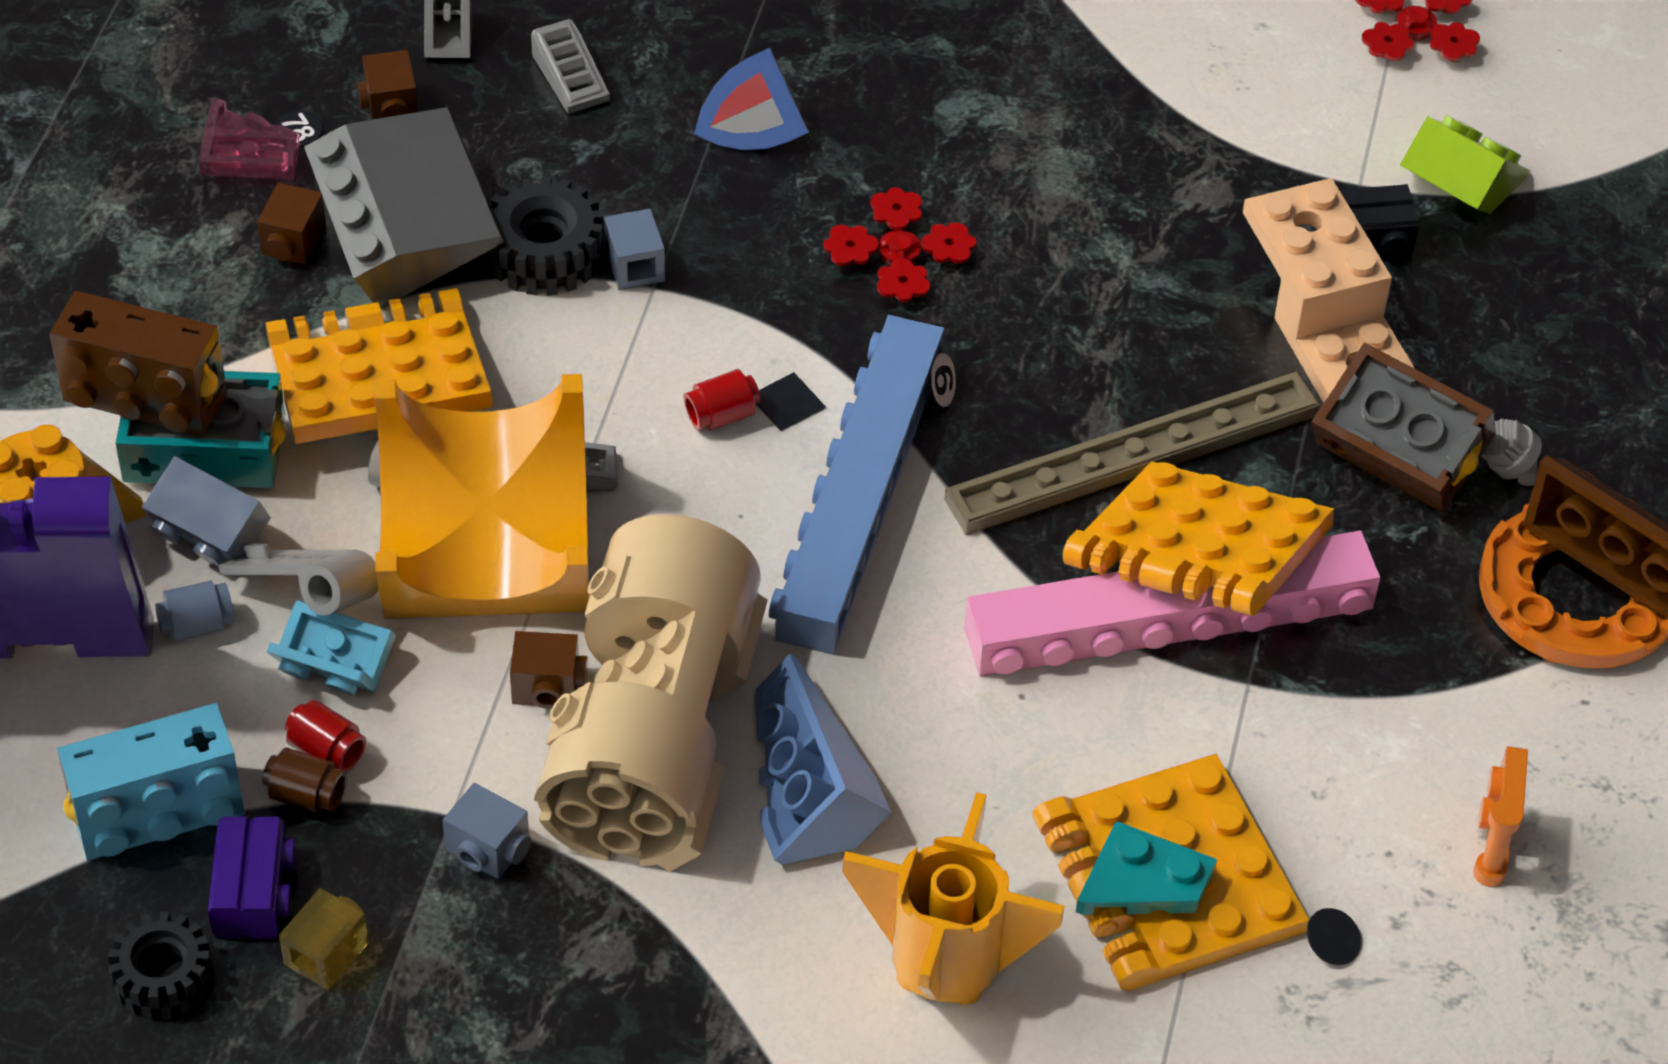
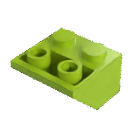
[1400,115,1531,214]

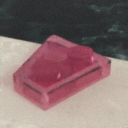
[198,98,300,179]

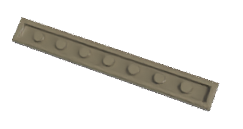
[944,372,1320,535]

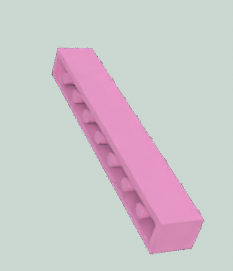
[964,531,1380,676]

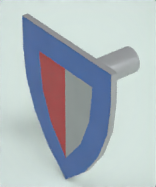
[694,48,809,150]

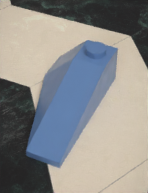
[755,654,891,865]

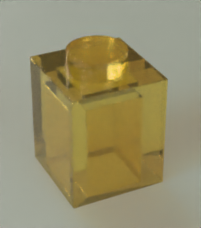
[279,888,368,991]

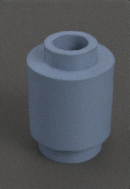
[155,580,235,642]

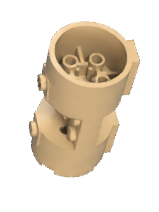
[534,514,768,872]

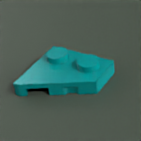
[1075,821,1217,915]

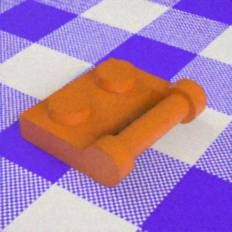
[1473,746,1528,887]

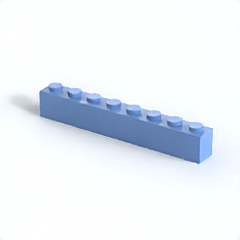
[768,315,944,655]

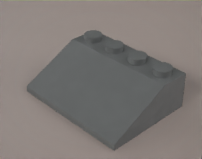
[304,107,504,308]

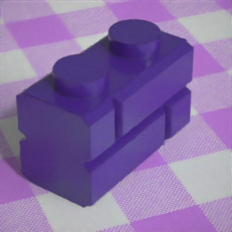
[208,816,296,939]

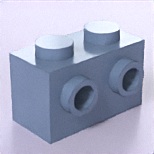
[142,456,271,566]

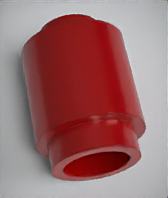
[683,369,761,431]
[285,700,367,772]

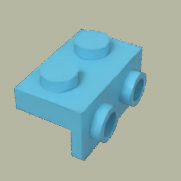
[267,600,396,695]

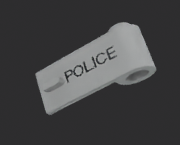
[218,544,378,616]

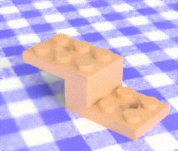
[1243,178,1415,403]

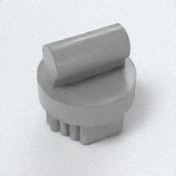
[1481,419,1542,486]

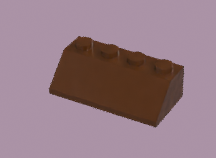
[1523,455,1668,620]

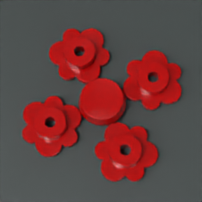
[1355,0,1480,61]
[823,187,976,303]

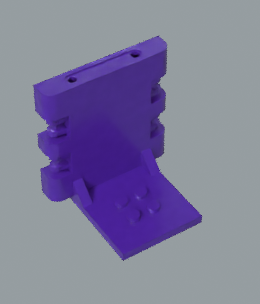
[0,476,154,659]

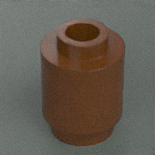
[262,748,347,813]

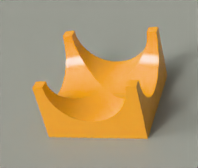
[374,374,590,619]

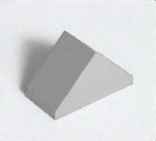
[424,0,473,58]

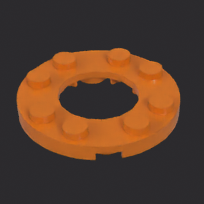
[1479,504,1668,669]

